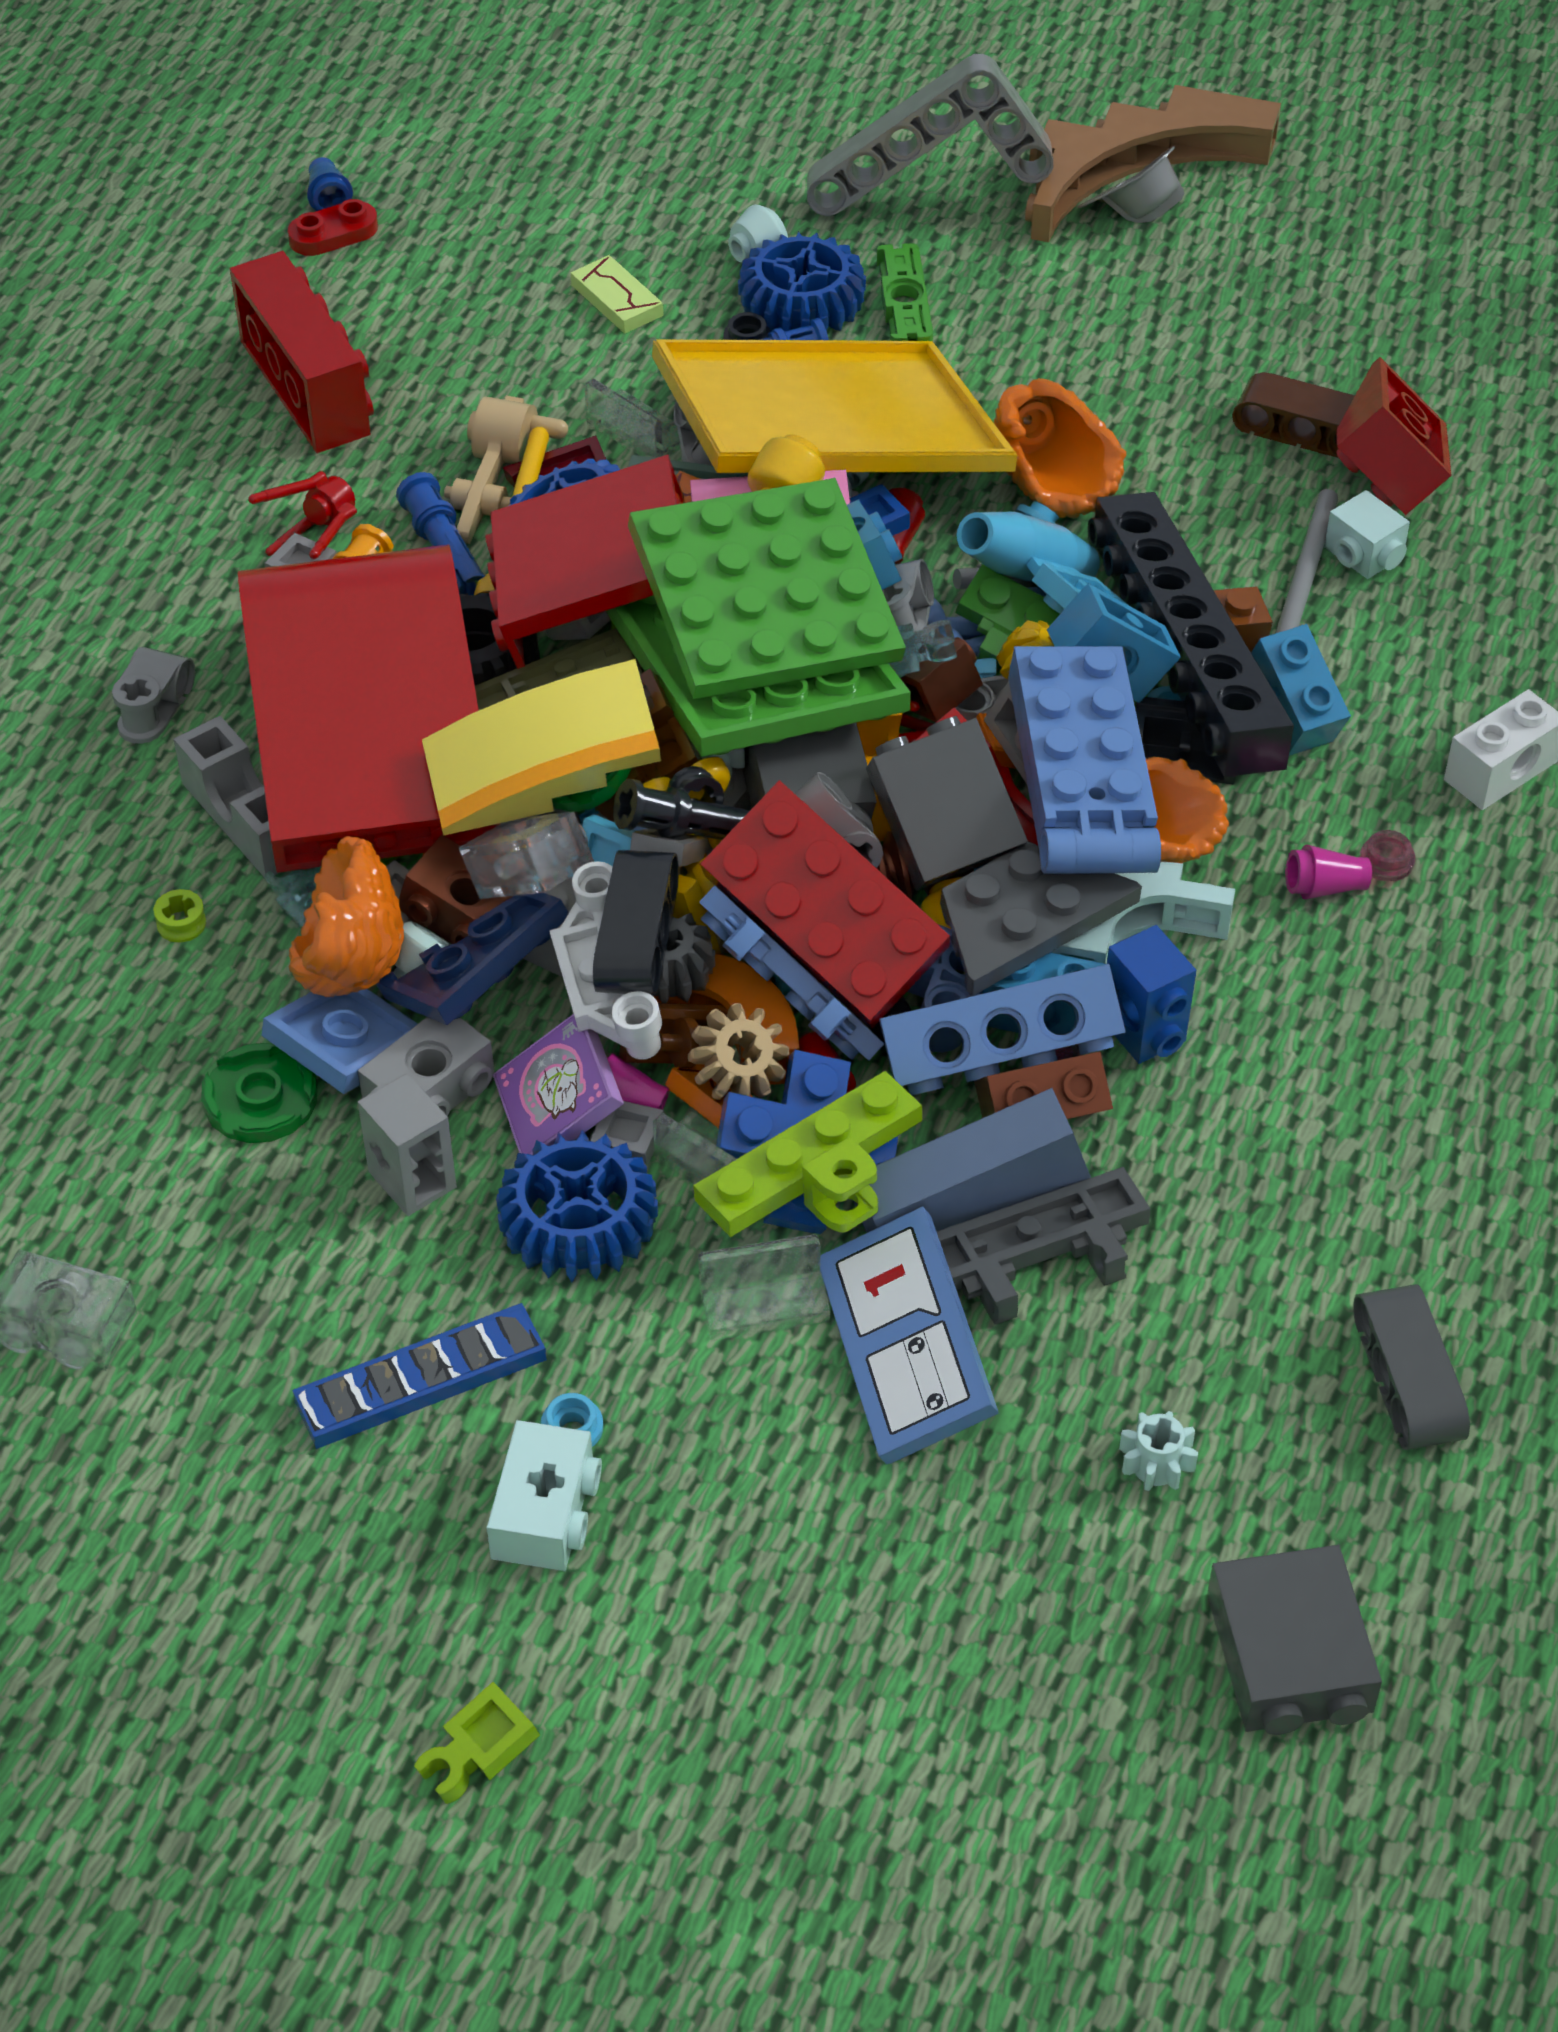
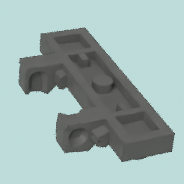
[937,1167,1150,1325]

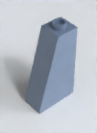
[853,1088,1091,1233]

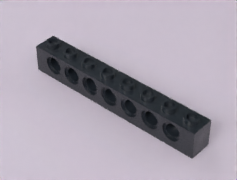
[1088,492,1294,777]

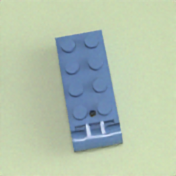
[1008,646,1161,874]

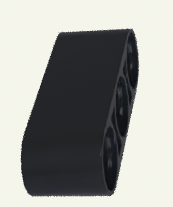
[593,850,679,996]

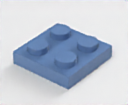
[261,989,417,1094]

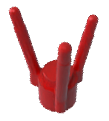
[248,471,357,559]

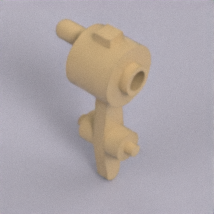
[444,395,568,544]

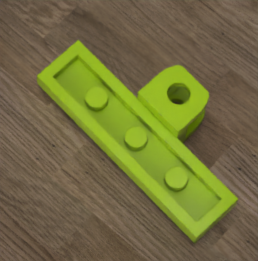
[693,1071,922,1237]

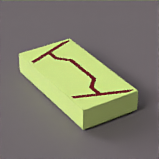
[570,255,663,334]

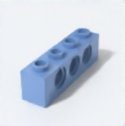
[879,964,1126,1095]

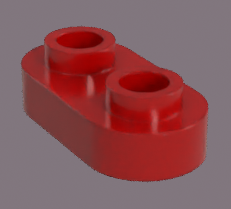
[287,199,378,256]

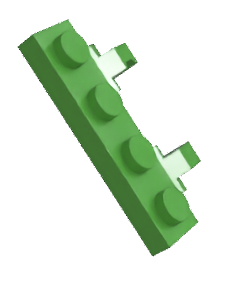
[955,564,1151,708]

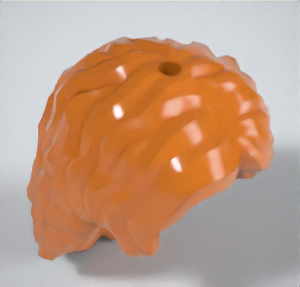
[993,378,1127,518]
[1146,757,1229,863]
[289,836,404,997]

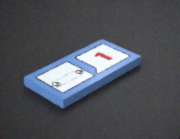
[816,1206,999,1464]

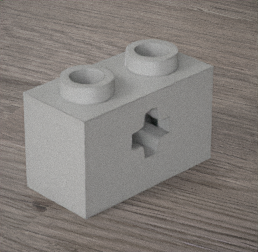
[357,1073,457,1216]

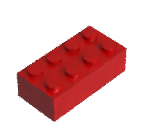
[229,250,374,454]
[700,780,950,1030]

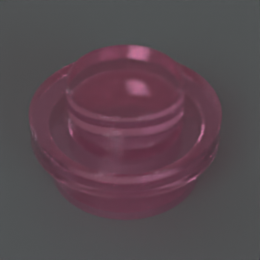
[1359,830,1415,881]

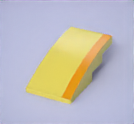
[422,659,661,836]

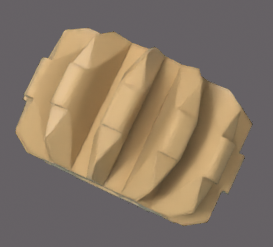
[688,1003,789,1100]

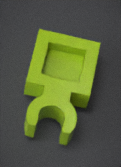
[414,1682,540,1804]

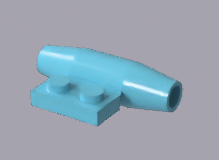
[957,511,1128,614]

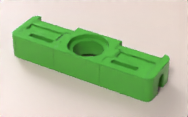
[877,243,933,341]

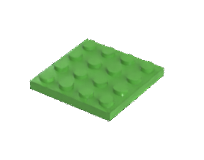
[628,478,906,699]

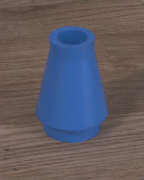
[307,157,353,211]

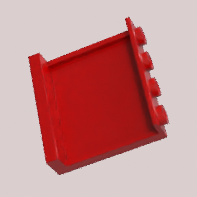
[485,454,685,669]

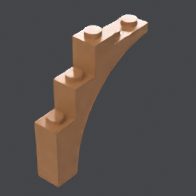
[1025,85,1281,242]

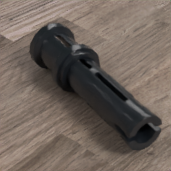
[613,779,749,840]

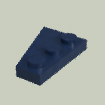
[376,887,569,1025]

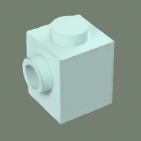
[1324,490,1410,579]

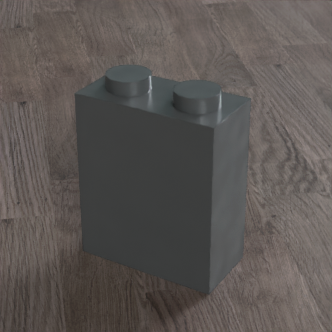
[866,716,1028,892]
[742,723,877,819]
[1207,1545,1382,1735]

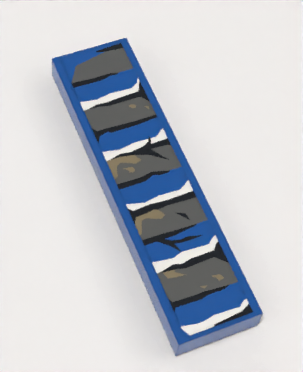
[292,1303,547,1449]

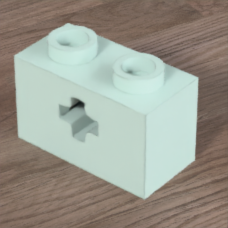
[487,1420,602,1571]

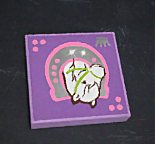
[493,1014,624,1155]

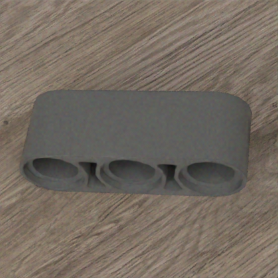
[1353,1284,1470,1450]

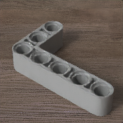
[807,54,1053,216]

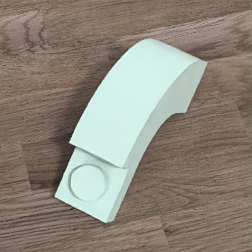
[1051,862,1235,964]

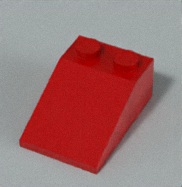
[1336,357,1452,515]

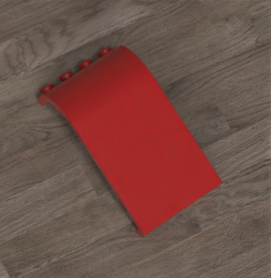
[238,544,498,873]

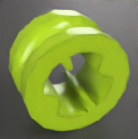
[153,889,207,943]

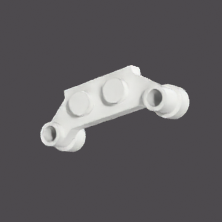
[549,861,662,1059]

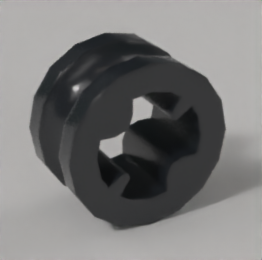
[667,766,724,805]

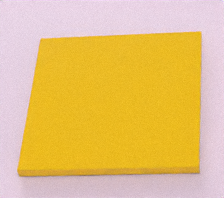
[652,339,1017,473]

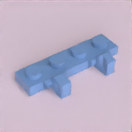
[699,885,885,1060]

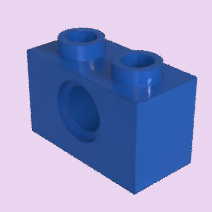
[1107,924,1197,1064]

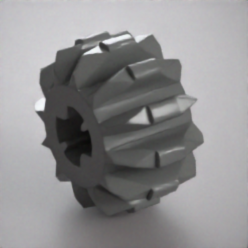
[655,913,716,1003]

